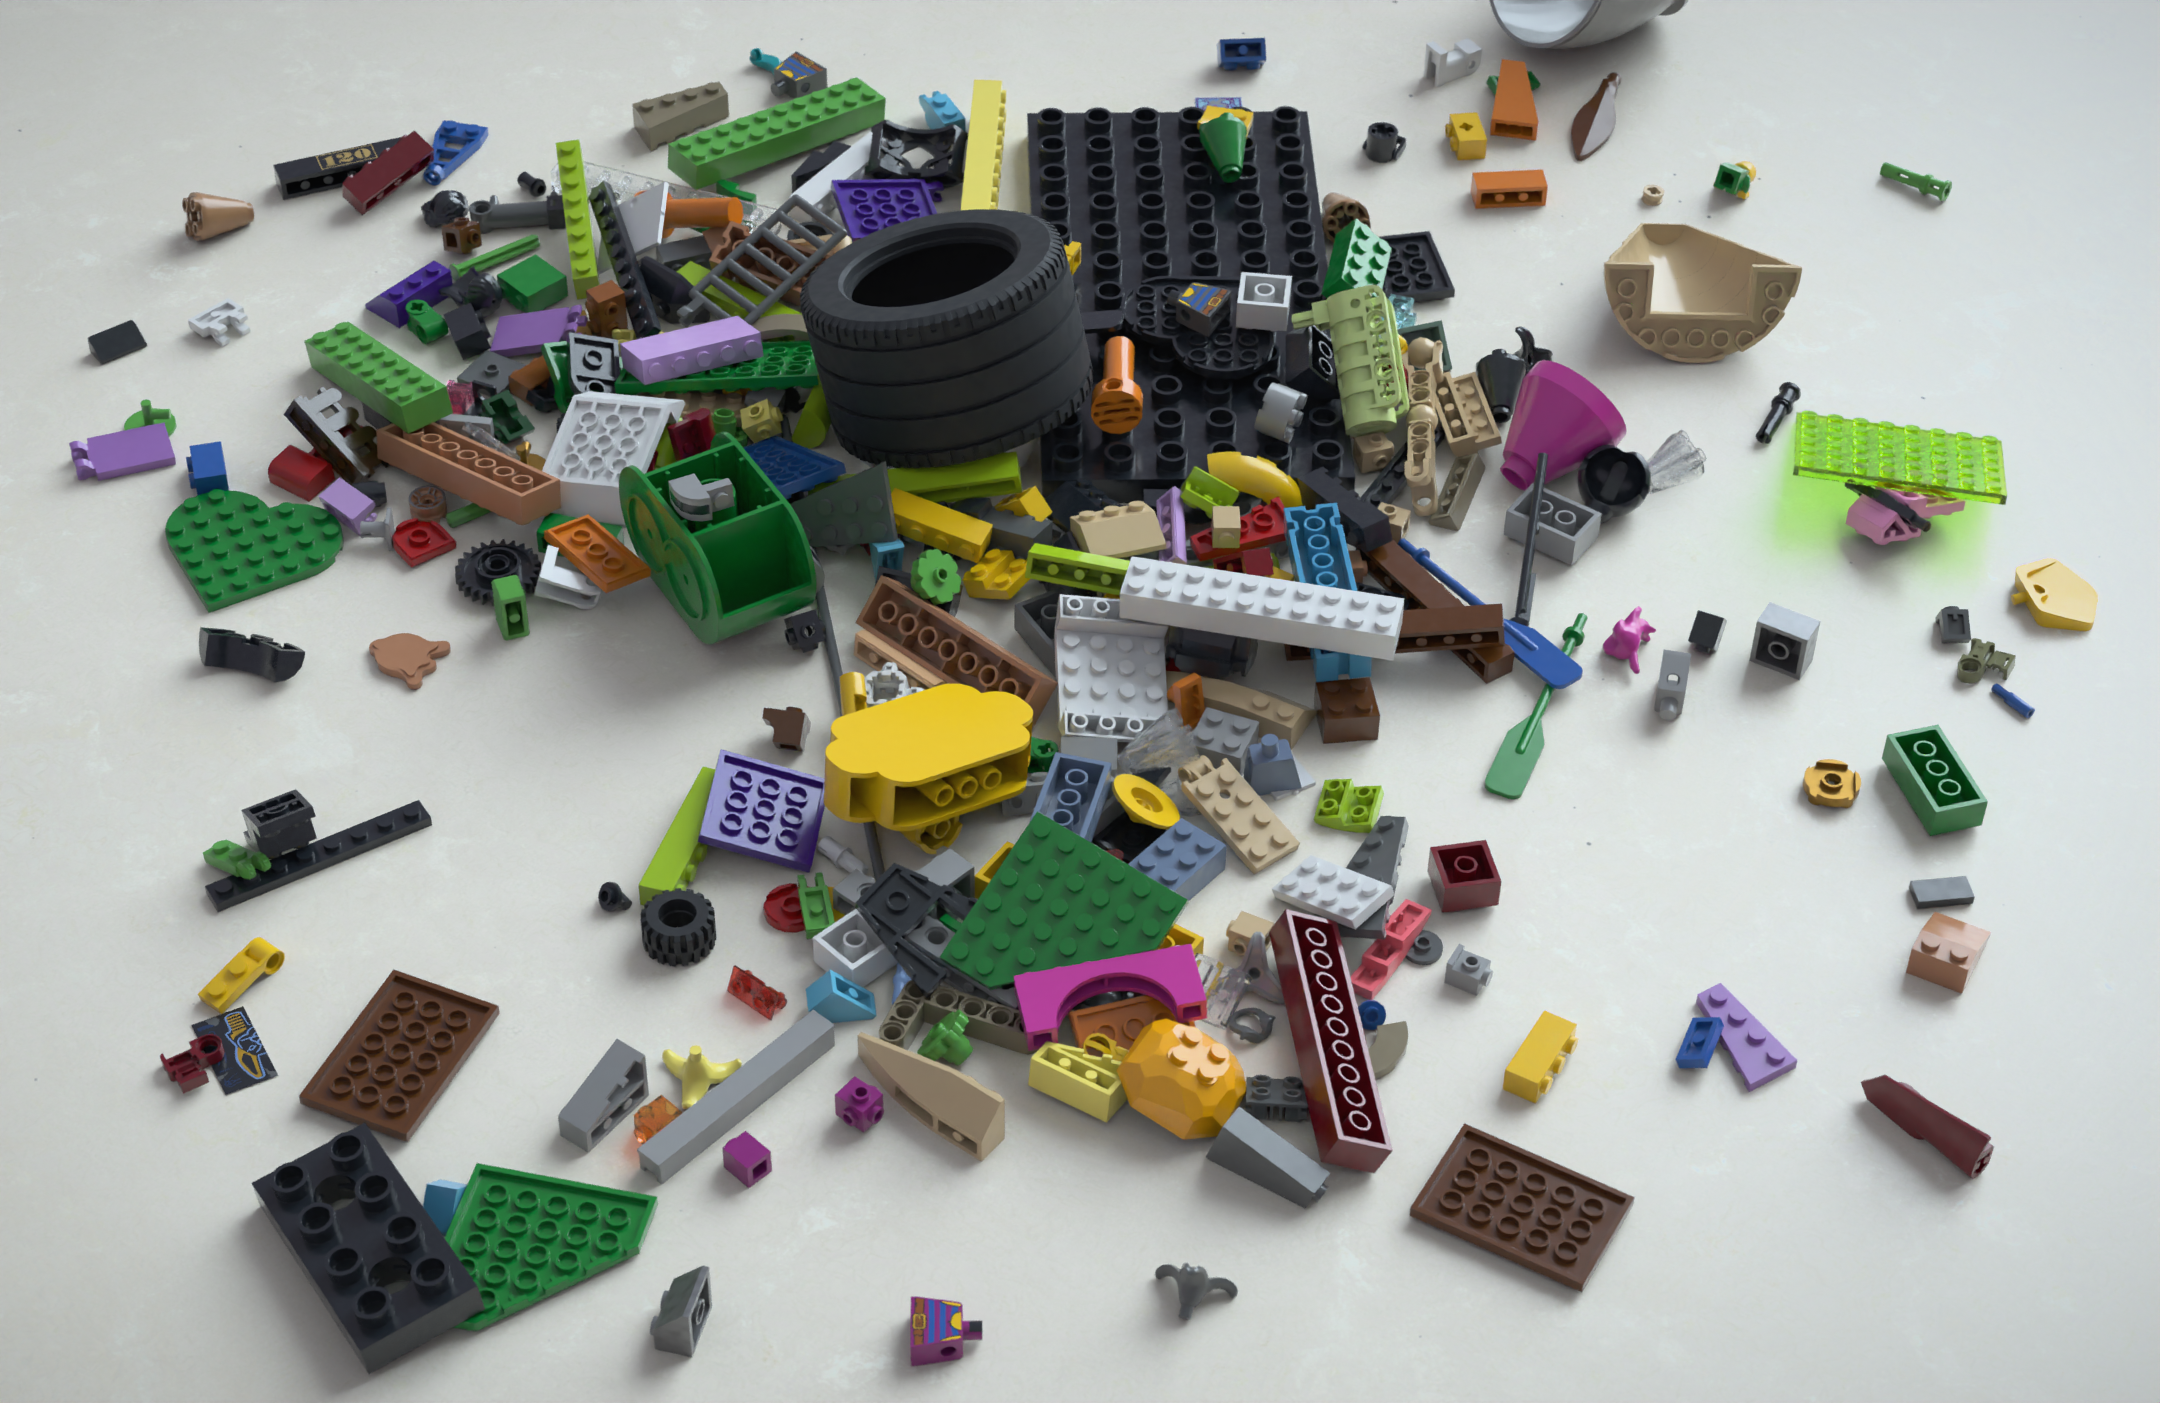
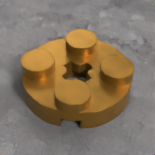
[1803,759,1861,808]

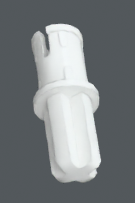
[818,836,868,874]

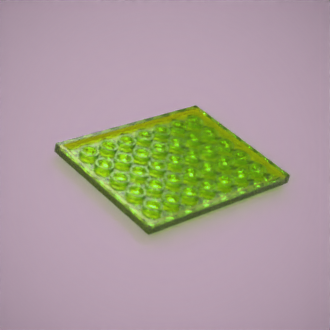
[1793,410,2007,505]

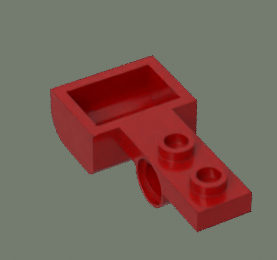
[268,424,363,502]

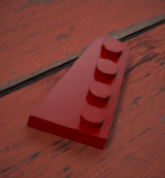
[1190,497,1286,562]

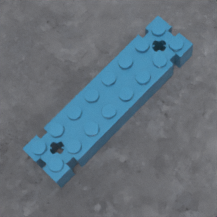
[1284,503,1372,682]

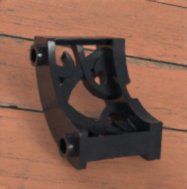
[864,119,968,188]

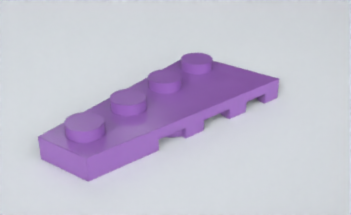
[1696,983,1797,1092]

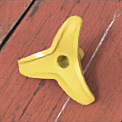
[662,1045,742,1109]

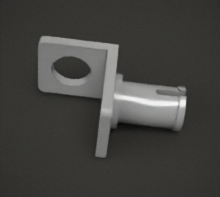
[360,508,396,551]

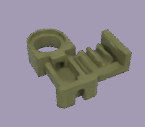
[1957,638,2016,684]

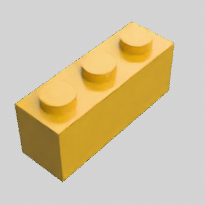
[1502,1010,1579,1104]

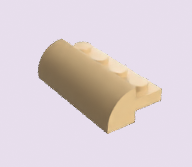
[1436,372,1502,457]

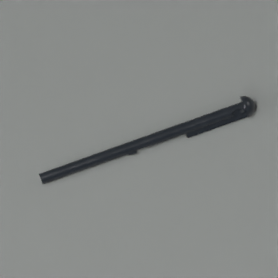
[1509,453,1548,627]

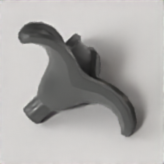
[1155,1263,1238,1320]

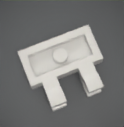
[188,298,251,347]

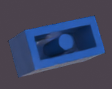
[186,441,229,496]

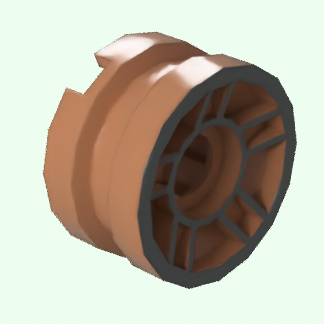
[409,485,447,523]

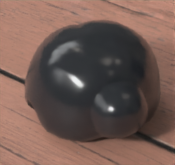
[1577,445,1651,523]

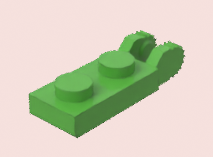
[203,840,271,880]
[797,872,835,939]

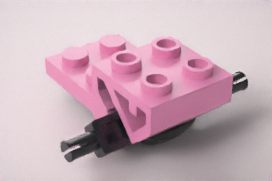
[1845,478,1965,545]

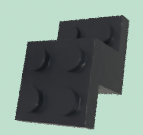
[241,789,317,859]

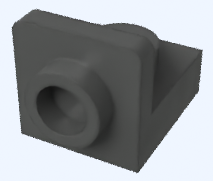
[1935,606,1971,643]

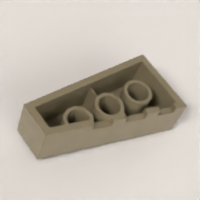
[632,82,729,152]

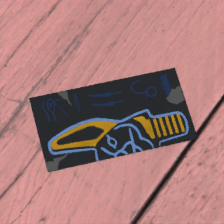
[191,1006,278,1095]

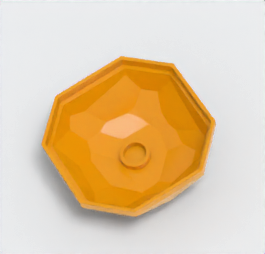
[1117,1019,1246,1140]

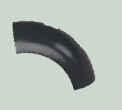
[199,627,305,683]

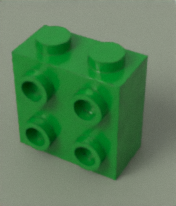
[497,254,568,313]

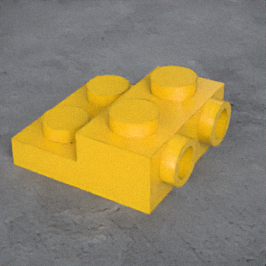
[962,549,1030,599]

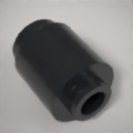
[352,480,387,507]

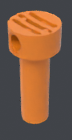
[634,190,743,238]
[1091,336,1143,434]

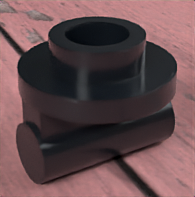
[598,882,632,911]

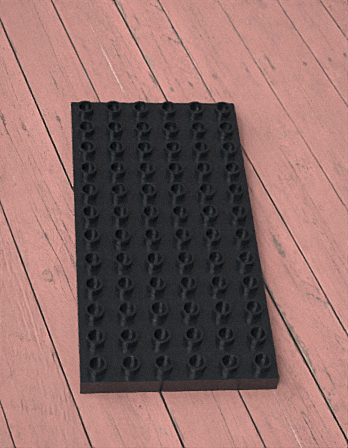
[1027,106,1356,503]

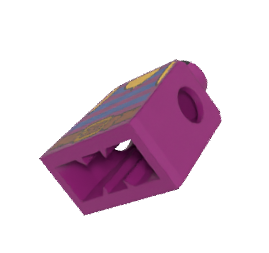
[910,1296,982,1366]

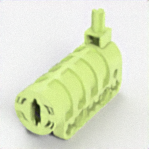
[1291,285,1409,437]

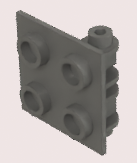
[1245,1075,1308,1122]

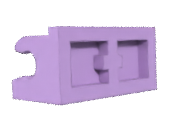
[319,477,377,536]

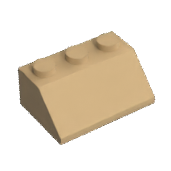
[1070,501,1167,559]

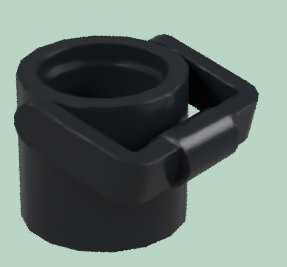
[1362,122,1406,163]

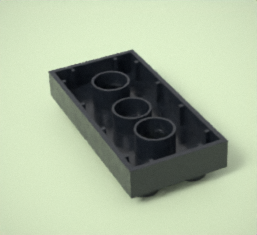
[251,1123,485,1374]

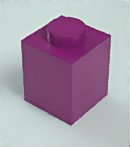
[722,1131,772,1188]

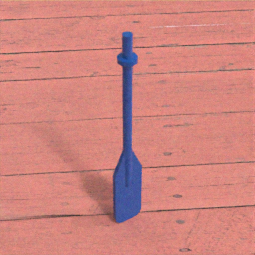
[1398,538,1583,689]

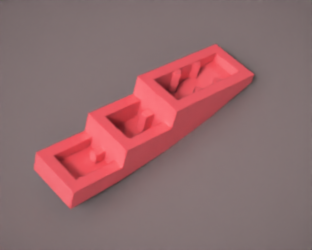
[1350,899,1432,1000]

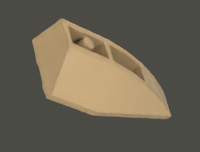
[857,1032,1005,1162]

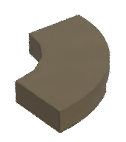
[1368,1021,1408,1080]

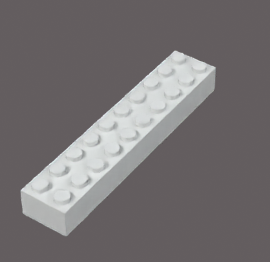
[1120,556,1404,661]

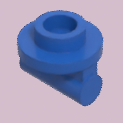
[1358,1000,1386,1030]

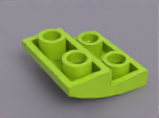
[1314,778,1384,833]

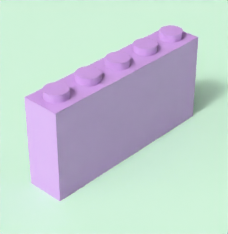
[620,316,763,385]

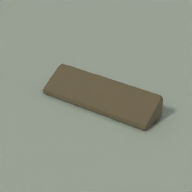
[1428,453,1485,531]

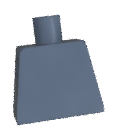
[1243,734,1302,796]

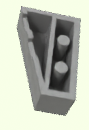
[558,1039,649,1153]

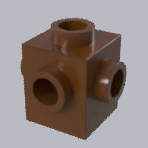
[441,217,482,254]

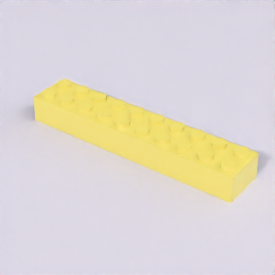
[961,79,1007,210]

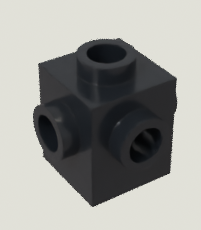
[784,609,826,653]

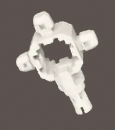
[865,662,925,708]

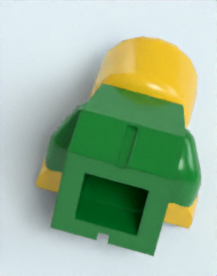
[1713,161,1756,199]

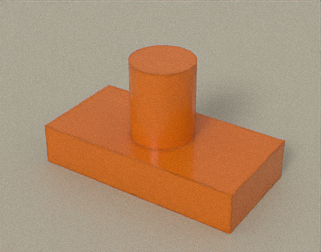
[1167,672,1205,734]

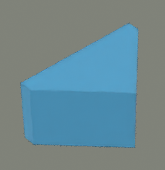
[423,1179,468,1237]

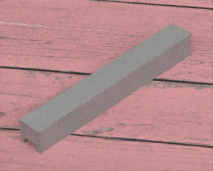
[637,1010,835,1184]

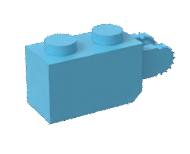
[919,91,966,145]

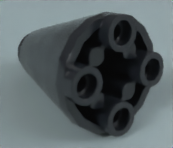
[1476,349,1526,423]

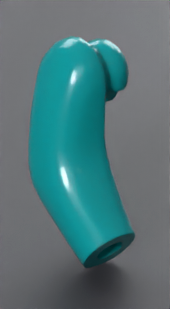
[749,48,781,75]

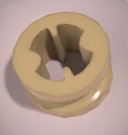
[1641,185,1665,206]

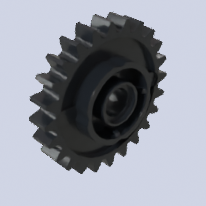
[455,539,541,606]

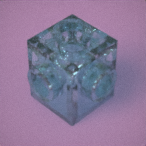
[1381,294,1417,333]

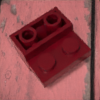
[667,408,716,462]

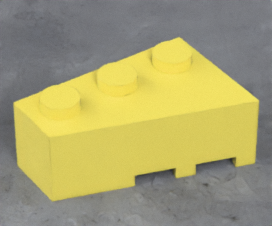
[1028,1041,1127,1123]

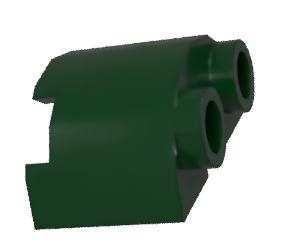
[478,390,535,446]

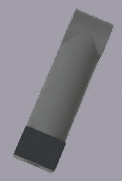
[469,191,566,234]

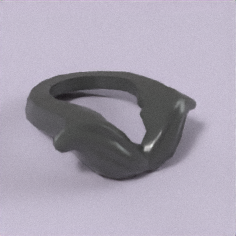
[1229,1008,1276,1043]

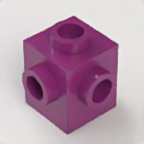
[835,1076,884,1132]

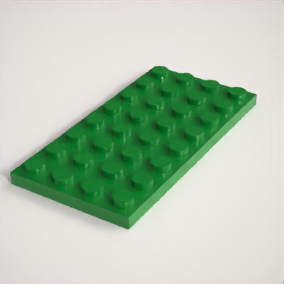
[615,340,820,395]

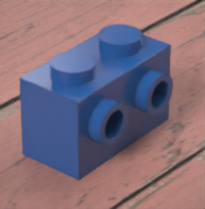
[1217,38,1266,71]

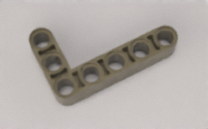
[879,980,1039,1055]

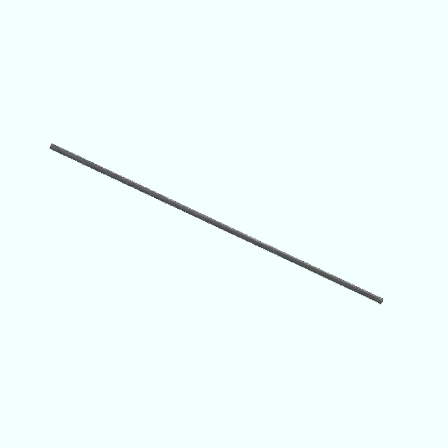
[780,415,885,881]

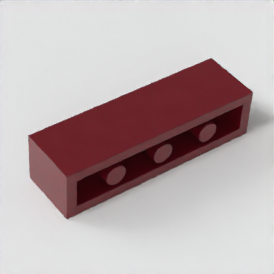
[343,130,434,216]

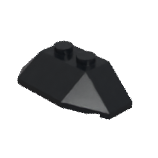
[638,256,710,324]

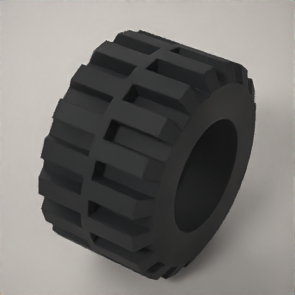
[640,888,716,967]

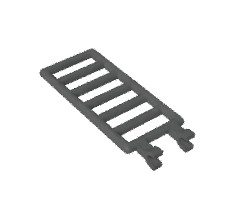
[677,194,847,328]

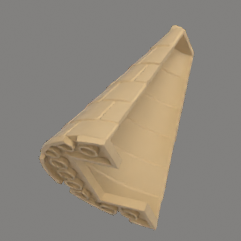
[1604,223,1802,363]

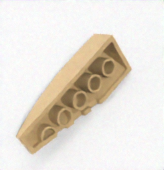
[1166,671,1317,750]

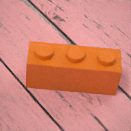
[1471,169,1548,209]

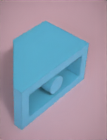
[806,970,877,1023]

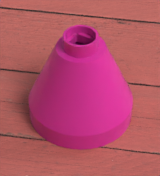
[1500,360,1627,491]

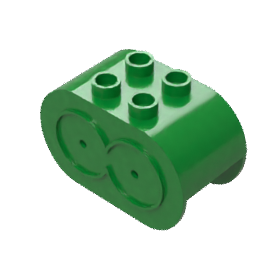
[619,432,817,645]

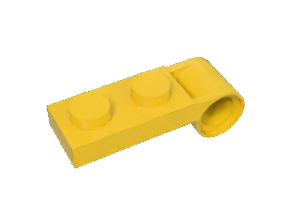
[198,937,285,1014]

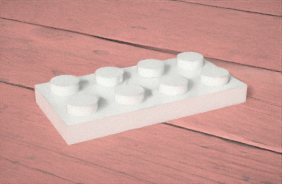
[1272,855,1395,929]

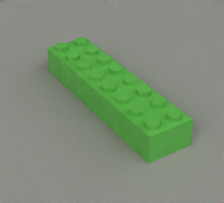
[304,322,453,433]

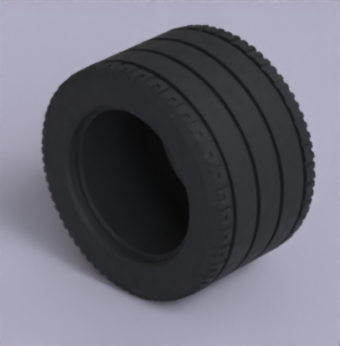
[800,209,1093,469]

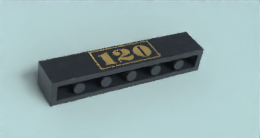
[273,137,401,200]

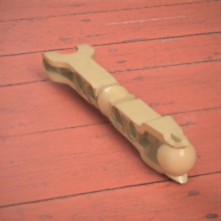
[1402,337,1443,516]

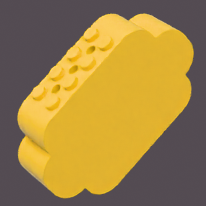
[824,684,1033,831]

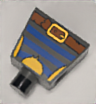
[771,51,828,99]
[1167,282,1232,337]

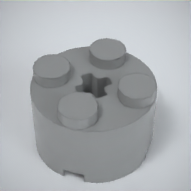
[1254,382,1308,443]

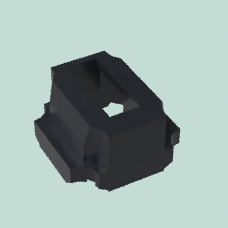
[1165,626,1258,680]

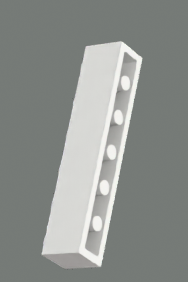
[789,131,893,222]

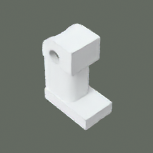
[1423,38,1482,87]
[534,545,602,610]

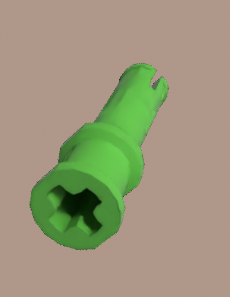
[1880,162,1952,201]

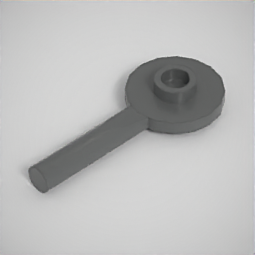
[1390,915,1443,965]

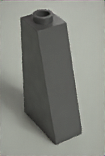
[1206,1107,1330,1208]

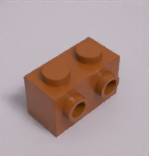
[585,280,628,339]

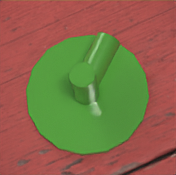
[124,400,177,437]

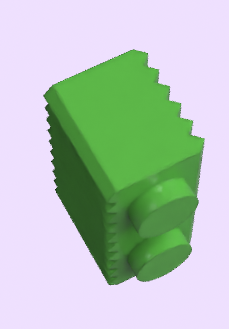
[491,575,530,641]

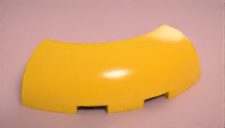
[1207,452,1302,508]

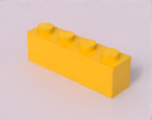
[891,488,993,563]

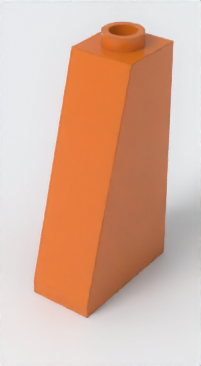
[1490,59,1538,141]

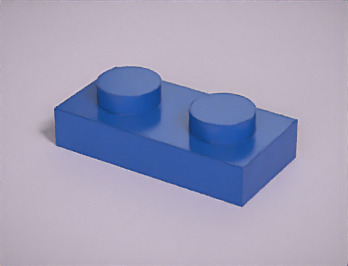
[1675,1017,1724,1068]

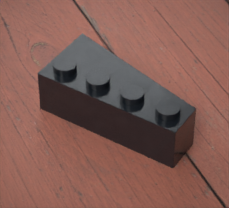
[1298,467,1393,552]

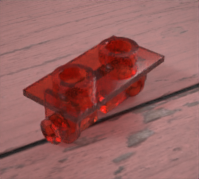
[727,965,787,1020]

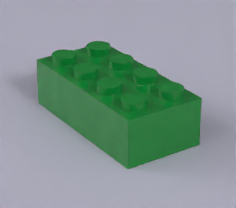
[1321,218,1392,298]
[1882,724,1988,836]

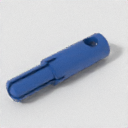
[1991,683,2035,719]

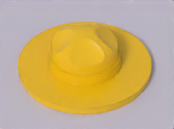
[1112,774,1180,829]

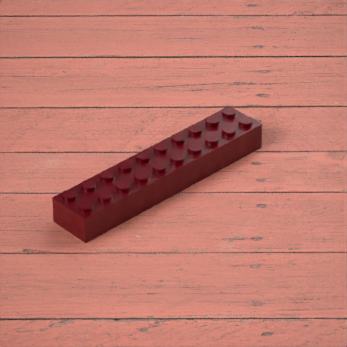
[1269,909,1393,1174]

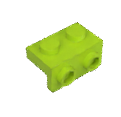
[1180,467,1239,519]

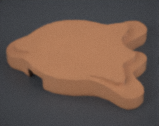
[369,633,451,690]

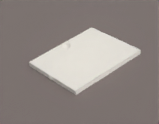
[597,182,669,274]

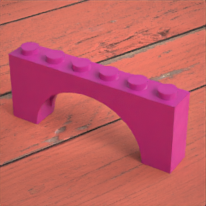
[1013,944,1207,1051]

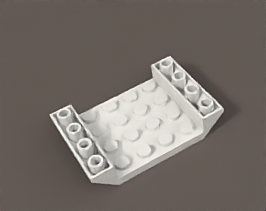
[540,391,685,528]
[1054,594,1176,746]

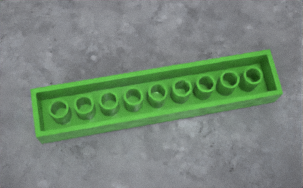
[668,78,886,190]

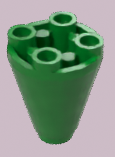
[1199,112,1247,182]

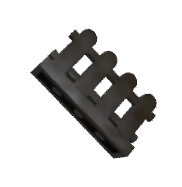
[284,387,390,486]

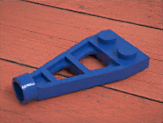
[423,120,489,185]

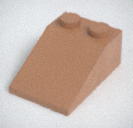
[1906,912,1991,994]

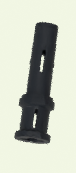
[1756,382,1801,444]

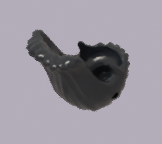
[438,266,503,318]

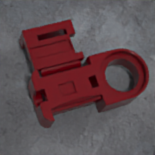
[160,1034,225,1094]

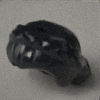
[421,190,469,227]

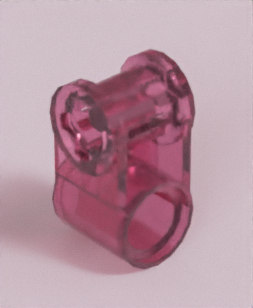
[447,380,474,415]

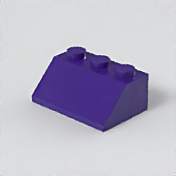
[365,261,453,328]

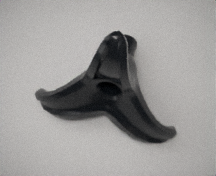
[1513,326,1553,376]

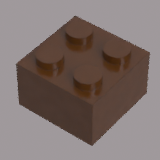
[1314,677,1380,744]

